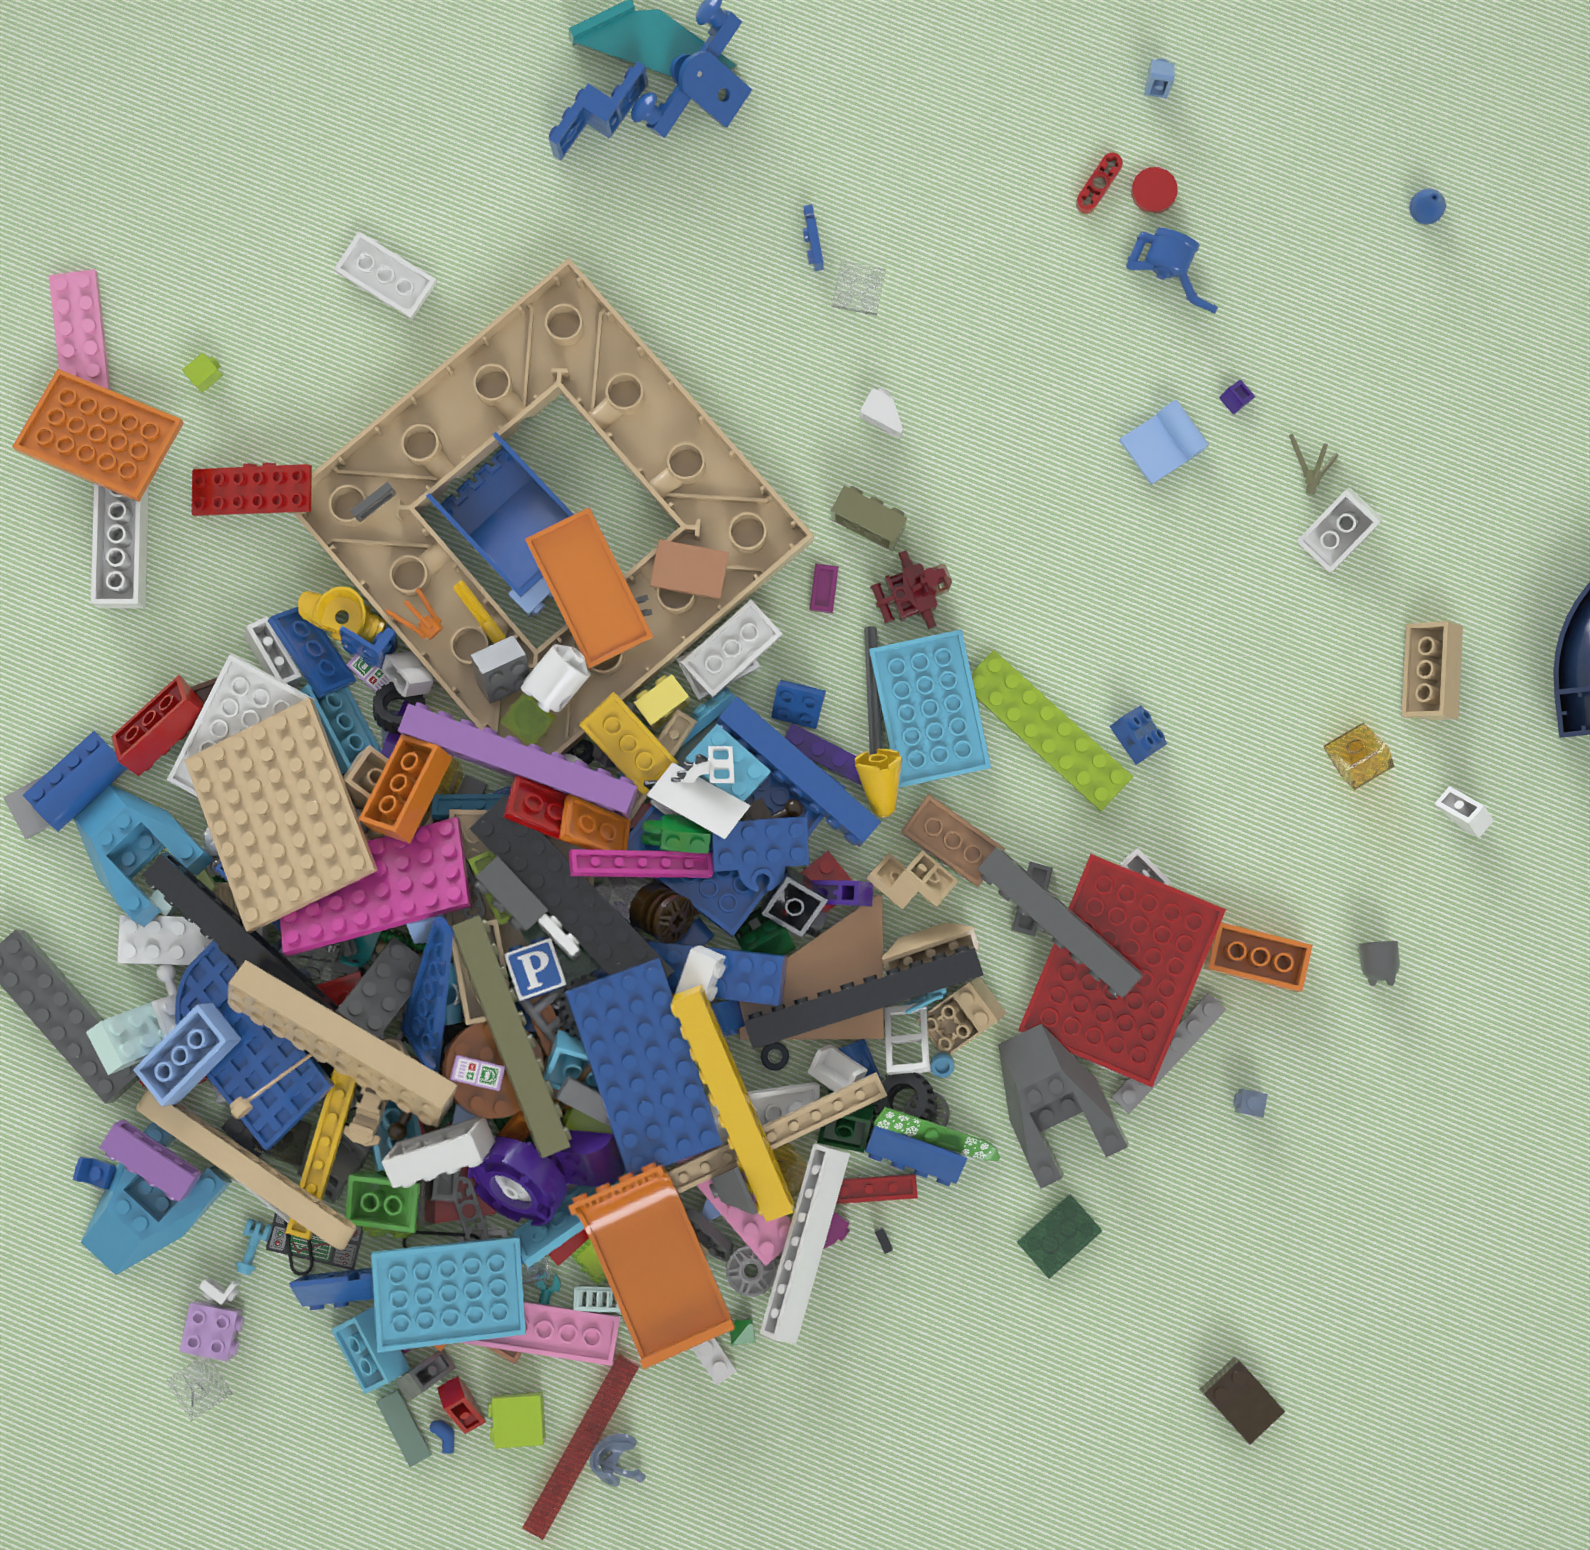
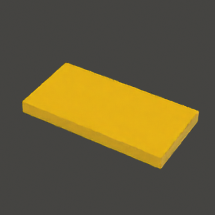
[578,692,678,795]

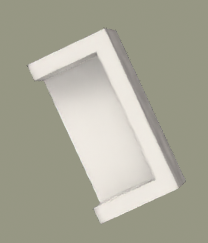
[807,1044,868,1092]

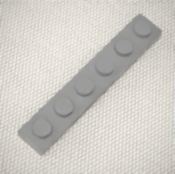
[1111,993,1227,1114]

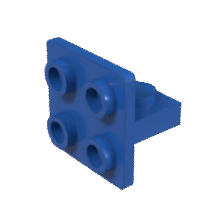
[771,680,826,729]
[1109,705,1167,765]

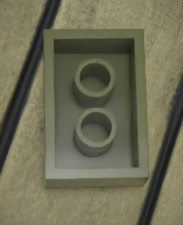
[831,485,907,552]

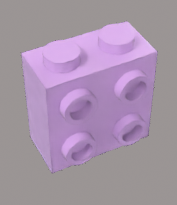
[179,1301,244,1361]

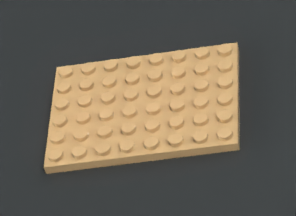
[185,698,378,933]

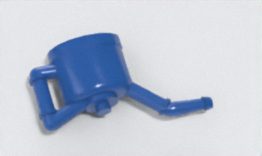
[1126,228,1218,314]

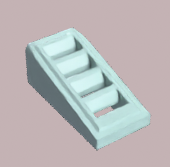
[573,1285,621,1312]

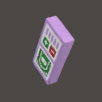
[346,654,392,693]
[450,1055,505,1091]

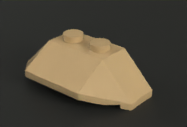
[882,922,980,971]

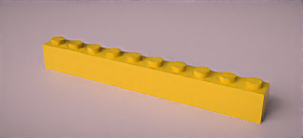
[671,984,795,1222]

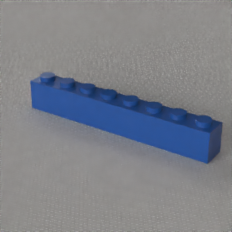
[716,697,881,847]

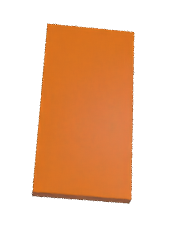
[525,507,653,669]

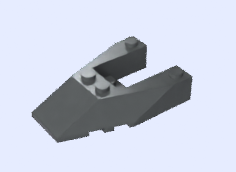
[998,1023,1129,1189]

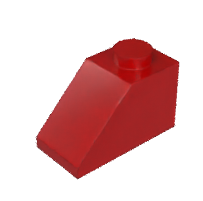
[437,1376,486,1434]

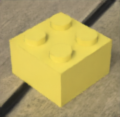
[634,674,691,731]

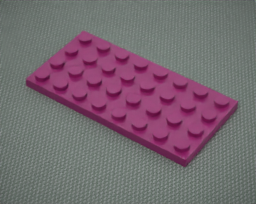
[280,817,471,956]

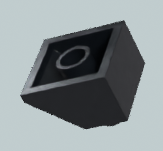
[761,866,828,937]

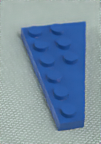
[400,917,454,1074]

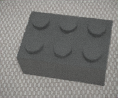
[474,856,548,932]

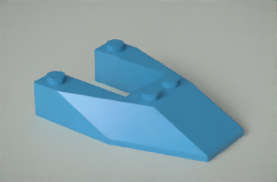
[73,784,214,927]
[81,1122,232,1275]

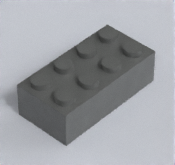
[334,937,422,1038]

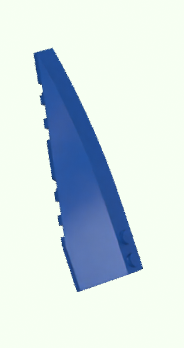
[289,1256,524,1310]

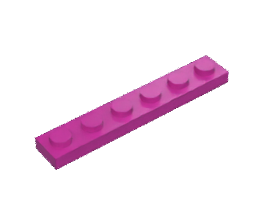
[569,849,713,878]

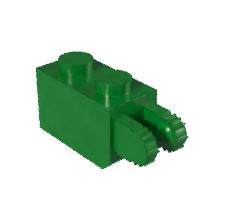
[641,814,711,854]

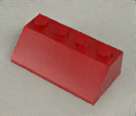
[111,675,204,776]

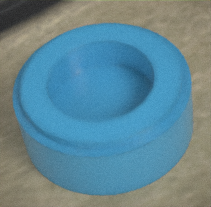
[930,1052,954,1078]

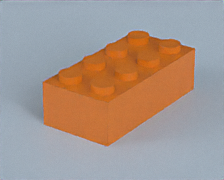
[358,734,453,843]
[1204,922,1313,992]

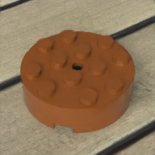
[442,1021,544,1118]

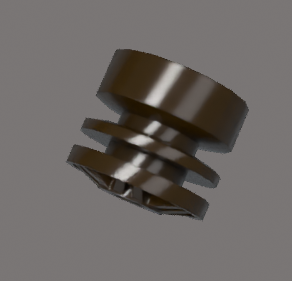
[629,882,694,944]

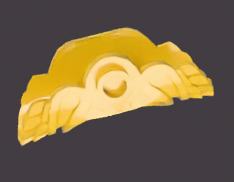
[298,586,386,645]

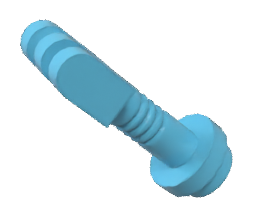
[236,1218,272,1275]

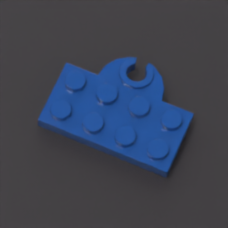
[711,816,809,892]

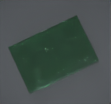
[1016,1194,1103,1279]

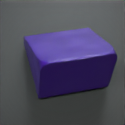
[1219,379,1255,414]

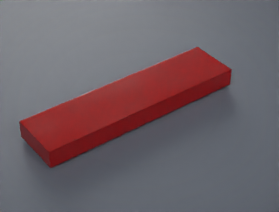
[836,1174,918,1204]

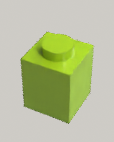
[182,352,223,393]

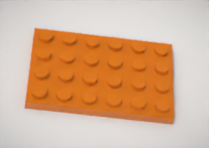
[12,369,184,502]

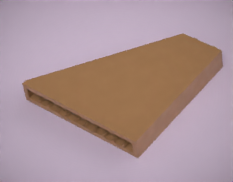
[735,895,884,1040]

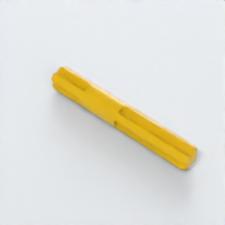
[453,580,506,644]

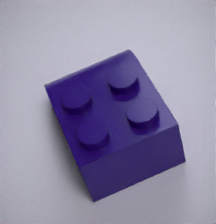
[547,1130,625,1187]

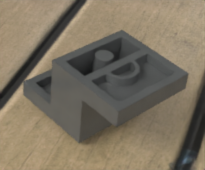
[297,1122,372,1203]

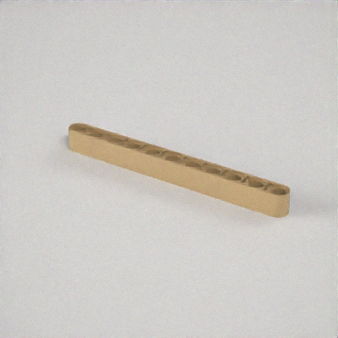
[136,1088,357,1250]

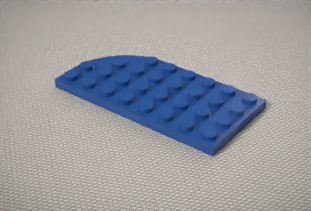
[175,940,335,1151]

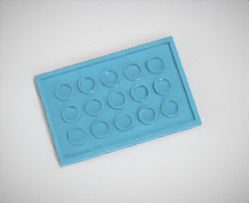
[869,629,991,788]
[371,1236,526,1352]

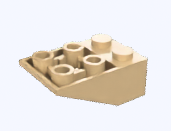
[917,977,1007,1055]

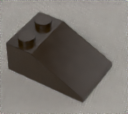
[1199,1356,1285,1445]

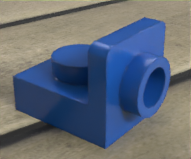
[73,1157,117,1189]

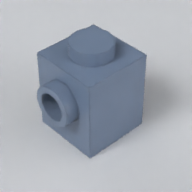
[1233,1088,1268,1118]

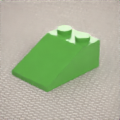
[345,1171,420,1233]

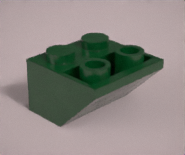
[734,907,796,955]

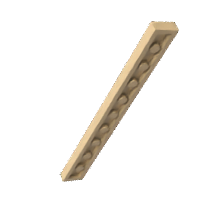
[667,1072,887,1194]

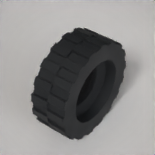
[373,682,425,734]

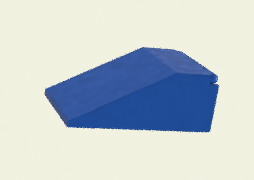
[426,432,574,597]

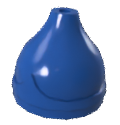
[1409,188,1446,225]

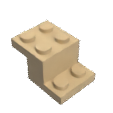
[866,850,958,910]

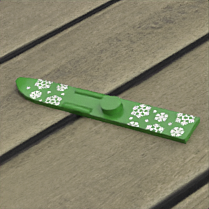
[874,1107,1000,1161]

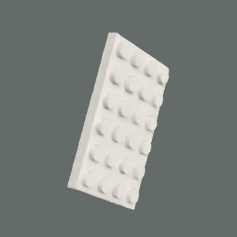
[167,654,315,797]

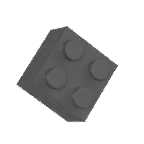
[470,636,530,704]

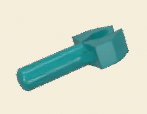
[535,1272,561,1305]

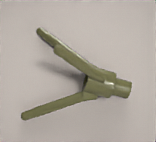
[1289,434,1339,494]

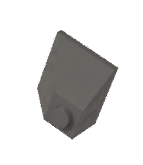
[709,1167,758,1215]

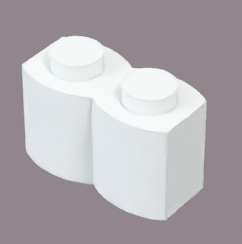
[382,651,434,697]

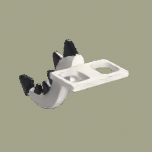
[643,746,734,790]

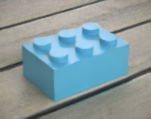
[684,724,771,802]

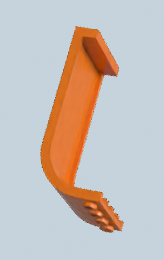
[568,1162,735,1370]

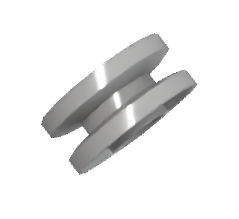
[726,1244,776,1296]

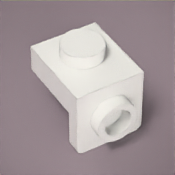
[198,1277,241,1305]

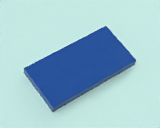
[267,607,357,698]

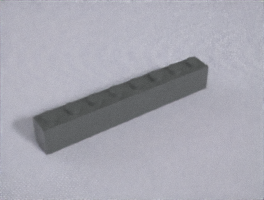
[977,848,1144,998]

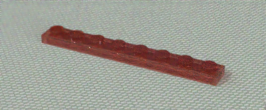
[522,1354,640,1540]

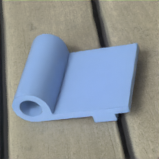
[1119,400,1209,485]

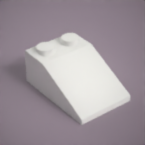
[1297,488,1384,573]

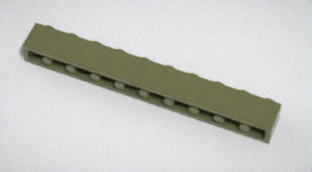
[451,915,572,1158]

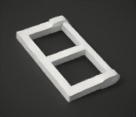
[884,1003,930,1075]

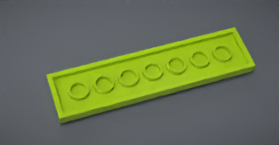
[971,650,1133,812]

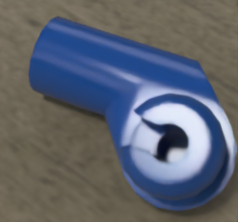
[430,1420,455,1454]

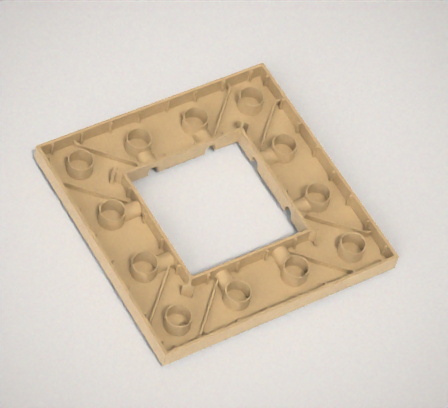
[294,258,814,755]

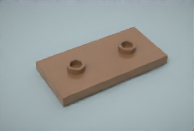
[901,794,1005,888]

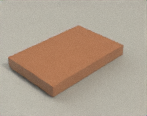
[650,539,729,600]

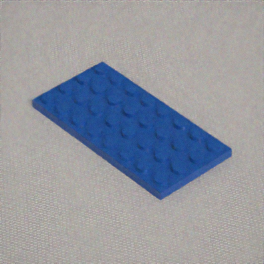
[565,958,722,1176]

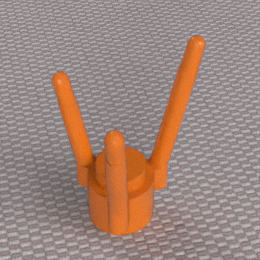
[385,588,443,640]

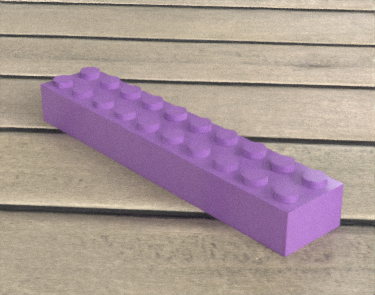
[398,702,639,819]

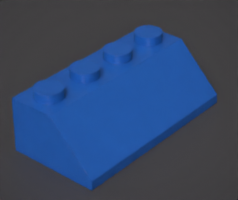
[865,1125,967,1187]

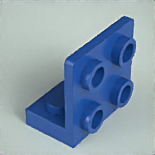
[339,626,397,670]

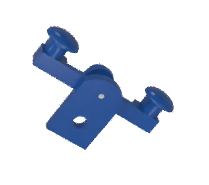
[631,0,753,138]

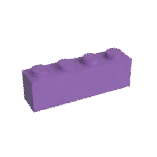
[99,1119,203,1202]

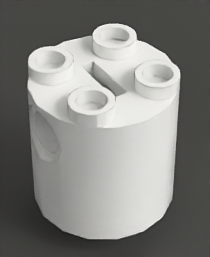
[521,644,591,713]

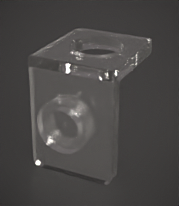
[521,1255,551,1284]

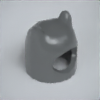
[1358,941,1400,986]

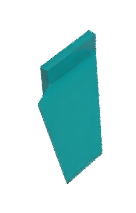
[569,0,737,77]

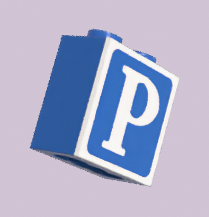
[504,936,567,1002]

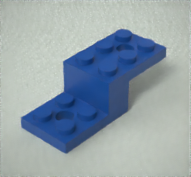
[549,61,648,161]

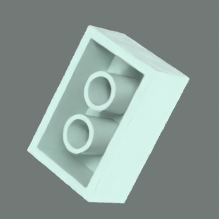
[86,999,165,1075]

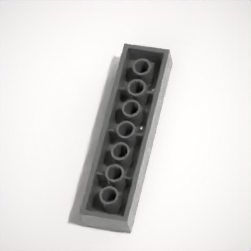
[0,929,140,1104]

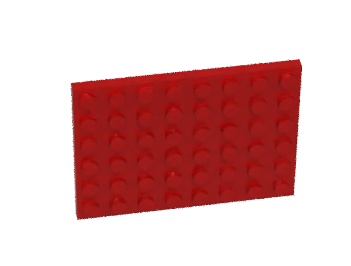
[1018,853,1226,1087]

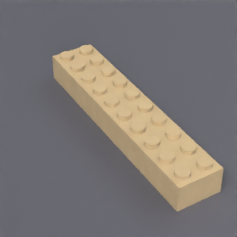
[228,961,457,1127]

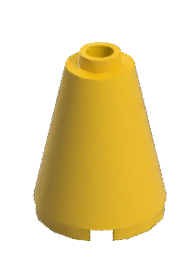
[855,749,902,818]

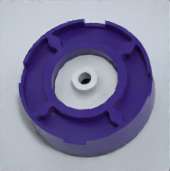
[468,1136,568,1226]

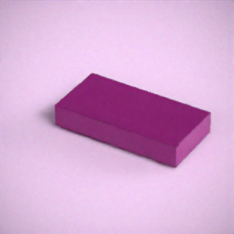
[810,564,839,614]

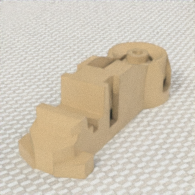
[343,1038,410,1146]

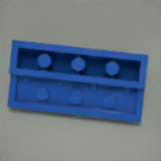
[23,731,128,832]

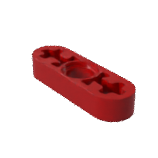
[1076,152,1123,214]

